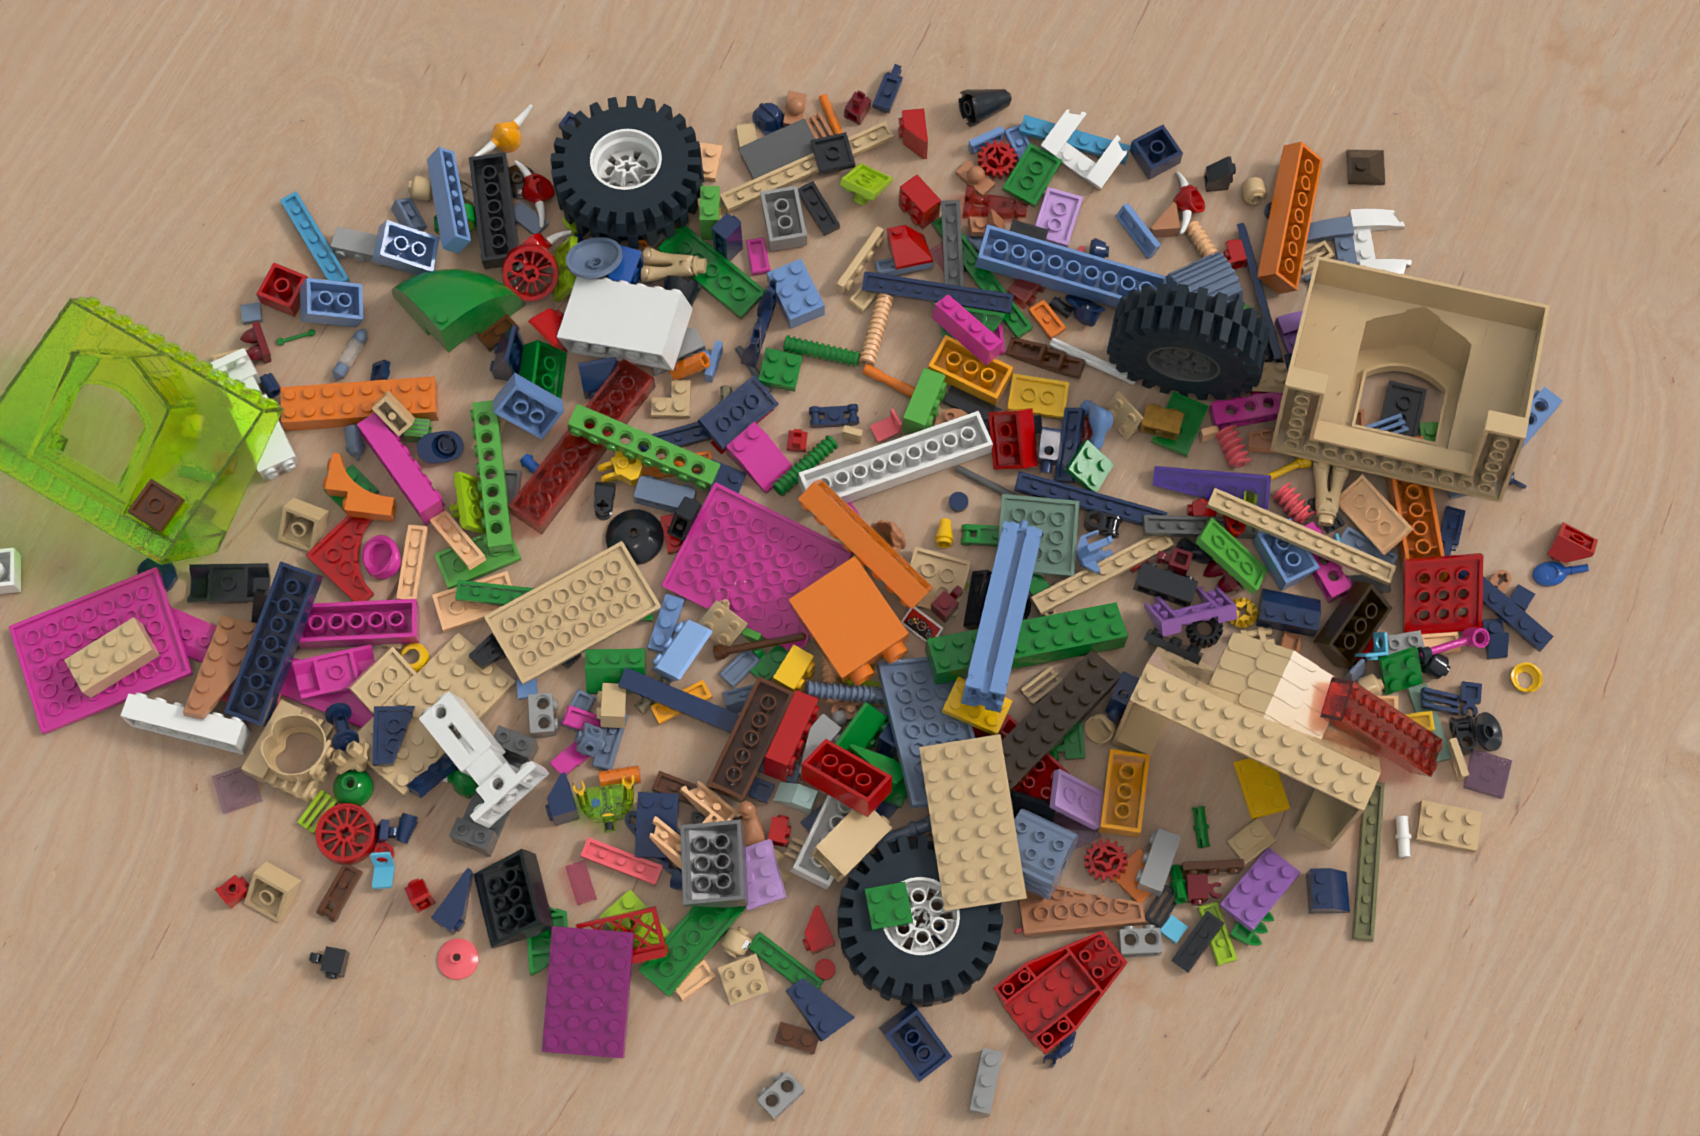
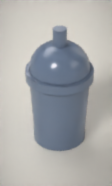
[344,424,365,461]

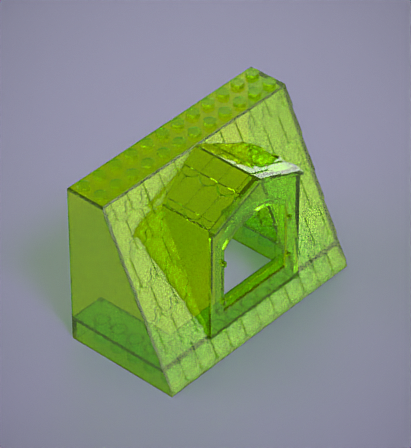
[0,296,284,565]

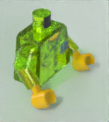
[572,774,635,833]

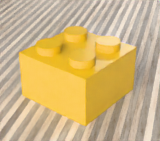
[773,645,816,692]

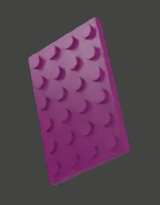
[542,926,635,1059]

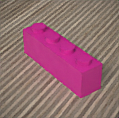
[932,294,1003,365]

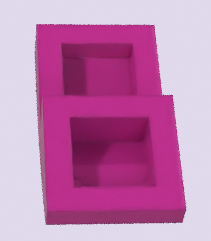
[550,742,591,776]

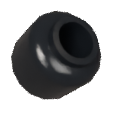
[1420,653,1450,679]

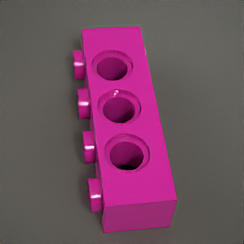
[1208,392,1283,430]
[1304,522,1352,604]

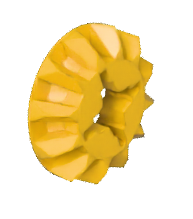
[1229,597,1258,628]

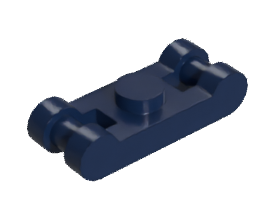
[809,404,860,428]

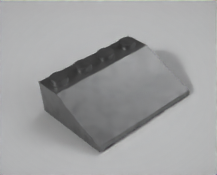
[680,819,748,907]

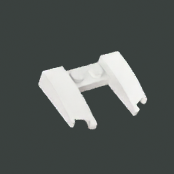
[1040,109,1127,190]
[1347,209,1411,274]

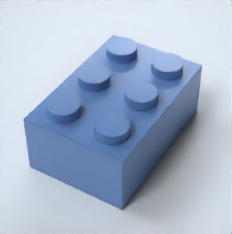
[372,220,440,275]
[767,259,825,329]
[300,278,363,327]
[493,373,564,439]

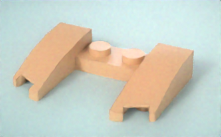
[649,781,738,870]

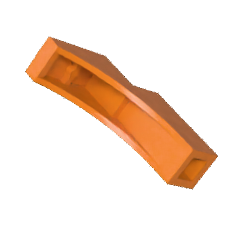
[323,453,397,522]

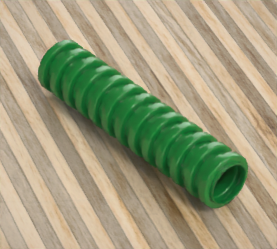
[783,335,860,367]
[772,435,838,496]

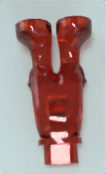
[962,185,1028,219]

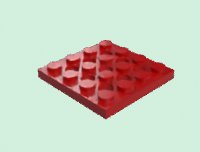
[1403,553,1484,634]

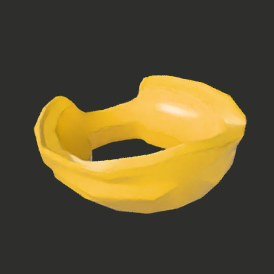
[400,643,430,673]
[1510,662,1543,693]

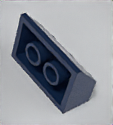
[1256,588,1321,637]

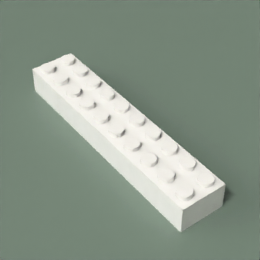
[798,411,993,515]

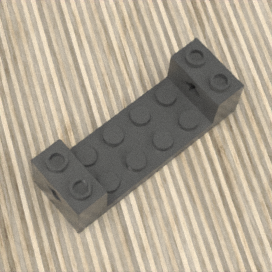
[449,725,539,857]

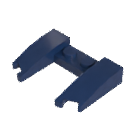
[741,279,777,368]

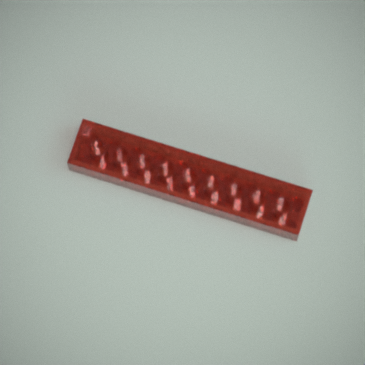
[508,358,656,535]
[1320,677,1443,777]

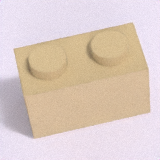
[371,390,415,436]
[597,683,627,728]

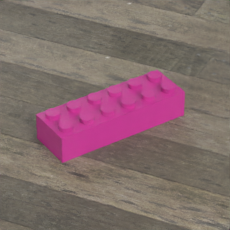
[357,413,445,526]
[298,599,419,649]

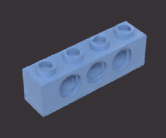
[1521,386,1563,450]

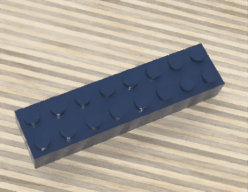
[224,561,323,727]

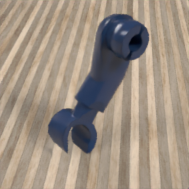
[1043,1031,1076,1068]

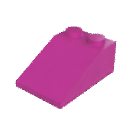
[726,422,792,493]

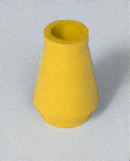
[934,518,954,548]

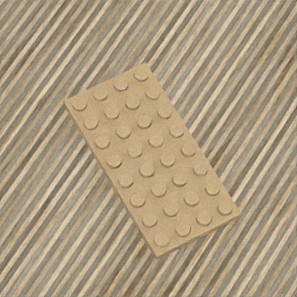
[484,541,661,685]
[357,632,516,797]
[919,734,1027,911]

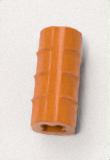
[670,352,710,380]
[599,765,641,789]

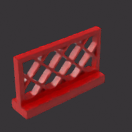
[576,906,669,964]

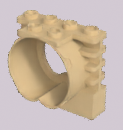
[241,699,337,803]

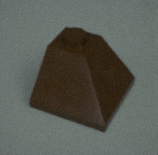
[1346,149,1385,185]

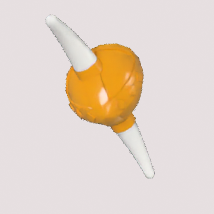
[474,104,533,157]

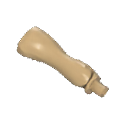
[641,247,707,283]
[1312,461,1350,527]

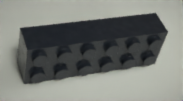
[469,152,521,269]

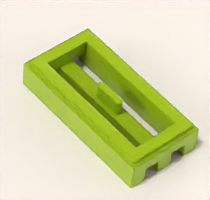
[297,789,338,835]

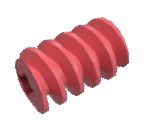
[1216,425,1252,468]
[1273,482,1315,524]

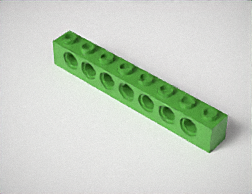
[470,400,514,553]
[568,404,720,490]

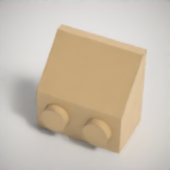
[277,498,329,552]
[244,861,301,923]

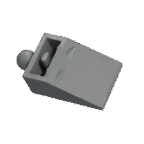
[799,711,847,783]

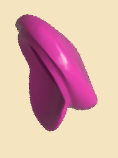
[362,535,401,580]

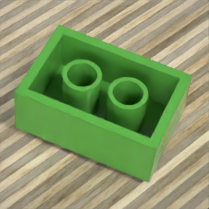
[902,368,947,434]

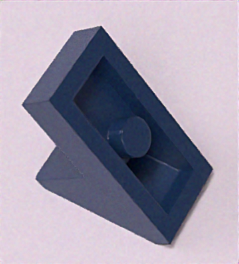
[1482,618,1509,660]

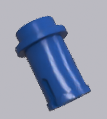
[520,454,544,478]

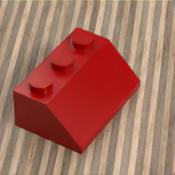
[988,408,1038,470]

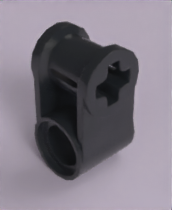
[594,482,616,520]
[1083,510,1123,539]
[1449,715,1477,756]

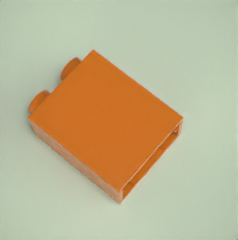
[789,556,909,686]

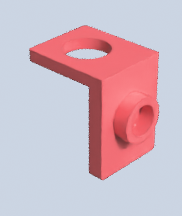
[870,408,902,443]

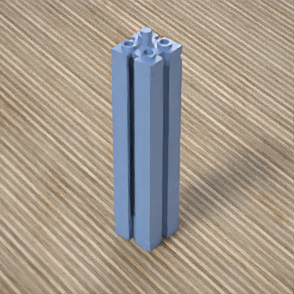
[961,520,1043,713]

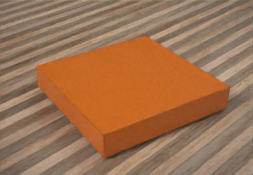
[1113,848,1168,903]

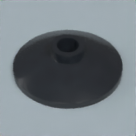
[1474,712,1503,751]

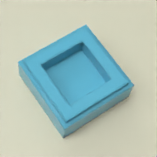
[1161,915,1188,944]

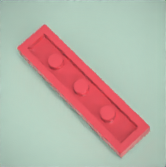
[580,837,664,886]

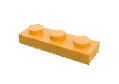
[650,680,712,725]

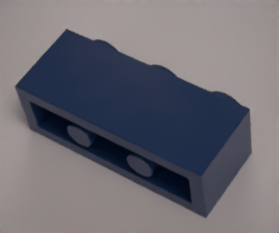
[712,213,743,261]

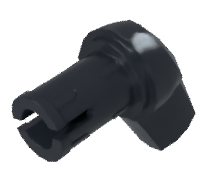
[1176,538,1213,564]

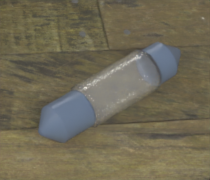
[332,329,367,380]

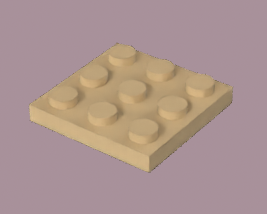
[899,546,972,618]

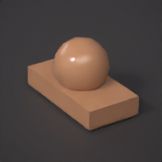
[782,90,807,126]
[956,160,995,198]
[1280,631,1303,653]

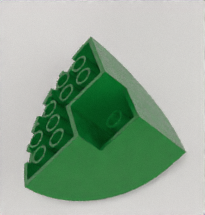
[392,269,525,353]

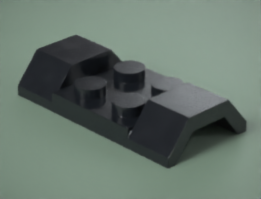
[187,563,271,604]

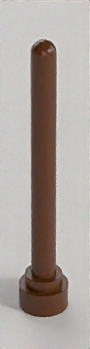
[713,633,806,661]

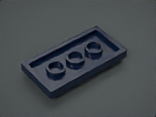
[697,375,779,451]

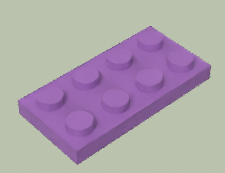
[1219,848,1301,932]

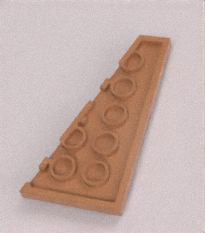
[1018,886,1146,937]

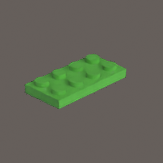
[1196,517,1268,594]
[434,528,522,589]

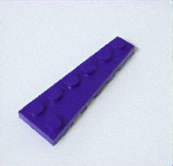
[1153,466,1271,511]

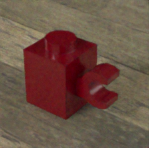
[844,90,871,125]
[1155,547,1193,576]
[931,585,964,623]
[1185,874,1222,906]

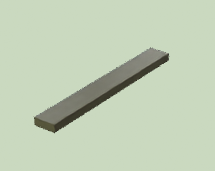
[1352,782,1385,942]

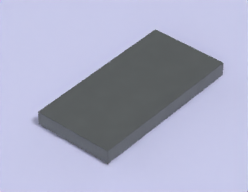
[738,118,815,179]

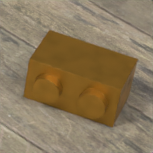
[1139,404,1184,441]

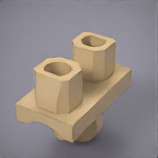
[332,741,370,775]

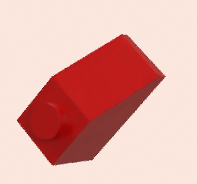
[404,878,436,913]
[802,905,835,955]

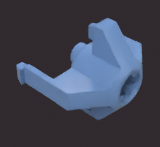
[1076,530,1114,574]

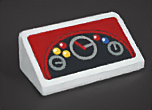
[901,607,944,643]

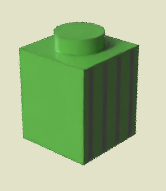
[402,418,433,443]

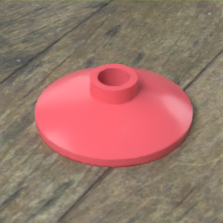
[437,939,479,980]

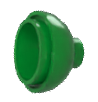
[333,769,374,806]

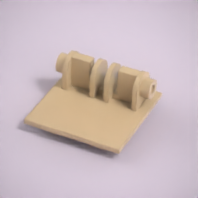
[1105,390,1144,441]
[698,599,748,647]
[717,953,769,1005]

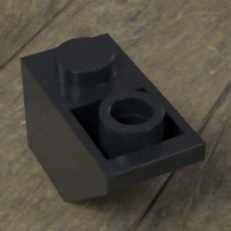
[1204,156,1236,192]

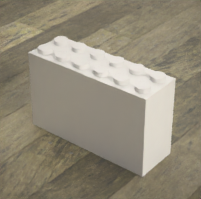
[557,276,693,370]

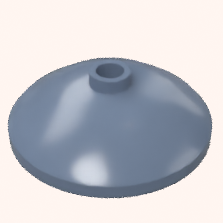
[566,237,623,279]

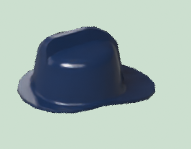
[752,103,786,135]
[1065,295,1106,327]
[417,431,464,463]

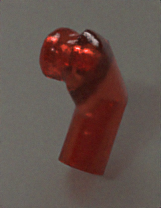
[1080,418,1093,445]

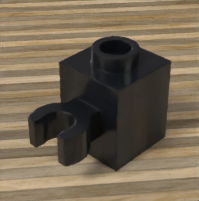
[309,946,350,980]

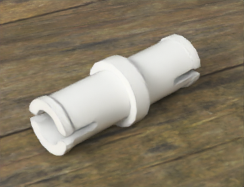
[1395,816,1412,858]

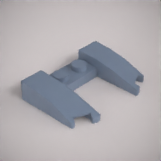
[1303,216,1358,283]

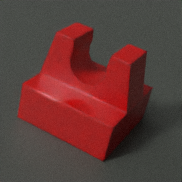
[787,429,808,452]

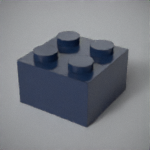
[1130,124,1183,180]

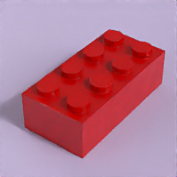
[763,690,820,782]
[801,739,892,817]

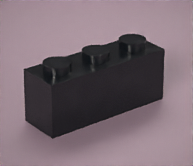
[1133,562,1198,607]

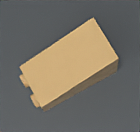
[809,809,892,882]

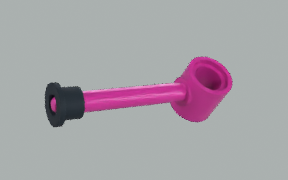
[1417,627,1490,662]

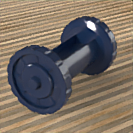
[325,703,359,751]

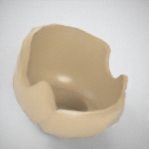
[1084,713,1116,745]

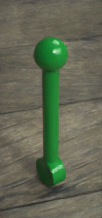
[276,329,315,346]

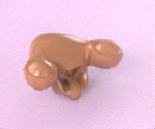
[735,800,766,847]

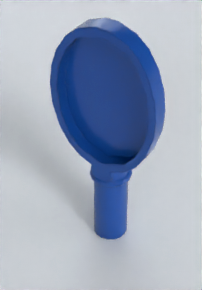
[1532,562,1589,587]

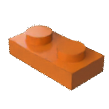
[1028,299,1066,340]

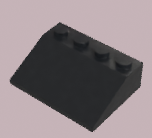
[473,849,554,948]

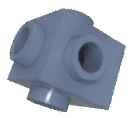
[574,722,605,758]

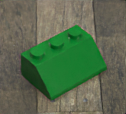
[519,340,567,399]
[585,648,646,694]
[835,702,889,750]

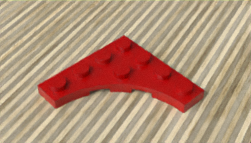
[306,516,375,602]

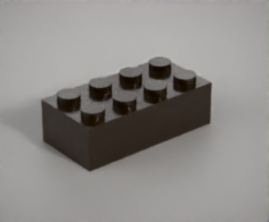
[1313,581,1393,669]

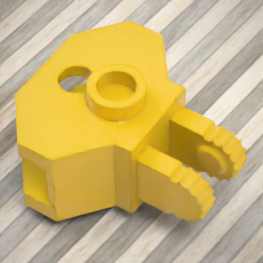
[597,451,643,487]

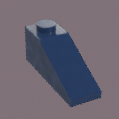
[431,868,473,935]

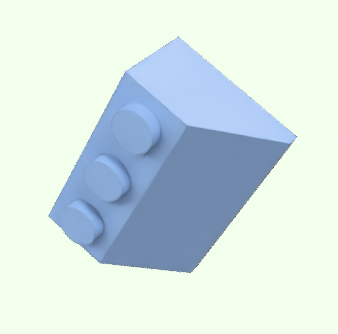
[651,619,713,683]

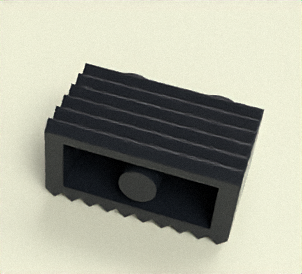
[667,496,702,541]

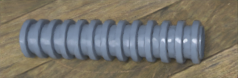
[805,680,885,705]

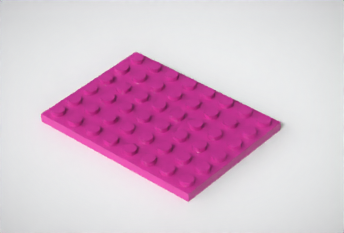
[661,482,853,651]
[9,567,193,735]

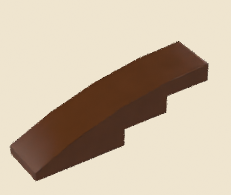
[1005,337,1086,379]

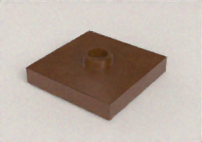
[127,479,185,534]

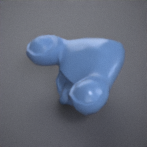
[1080,400,1113,451]

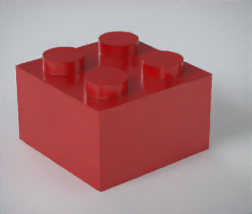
[899,174,941,230]
[256,262,308,317]

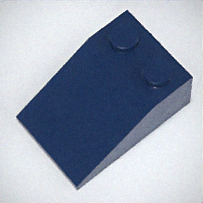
[490,325,524,381]
[635,792,679,859]
[879,1003,952,1082]

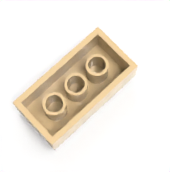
[65,617,160,698]

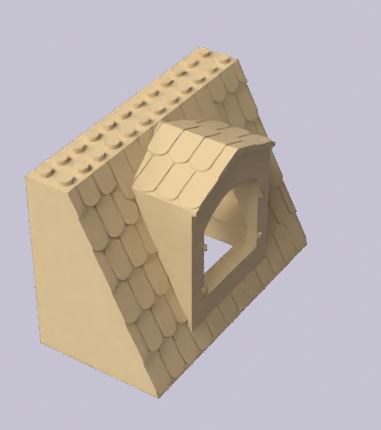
[1270,256,1550,503]
[1111,632,1381,849]

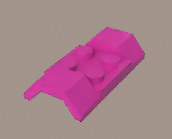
[292,644,375,700]

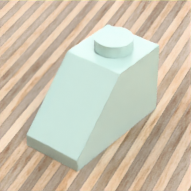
[773,782,818,814]

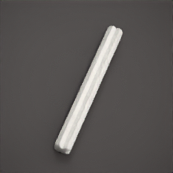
[1049,338,1136,385]

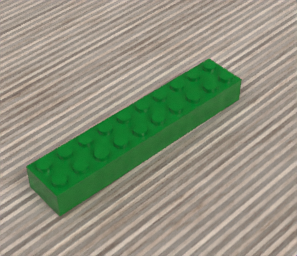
[925,602,1128,684]

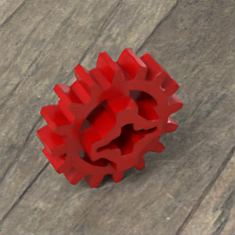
[978,140,1018,179]
[1084,838,1128,883]

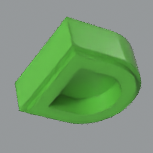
[742,627,764,642]

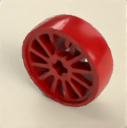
[502,243,559,301]
[315,803,378,865]

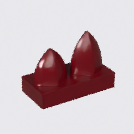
[240,321,272,364]
[1203,560,1243,593]

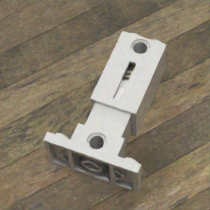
[208,348,299,480]
[419,692,549,828]

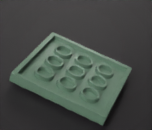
[997,494,1080,577]

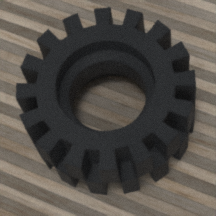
[1186,617,1223,648]

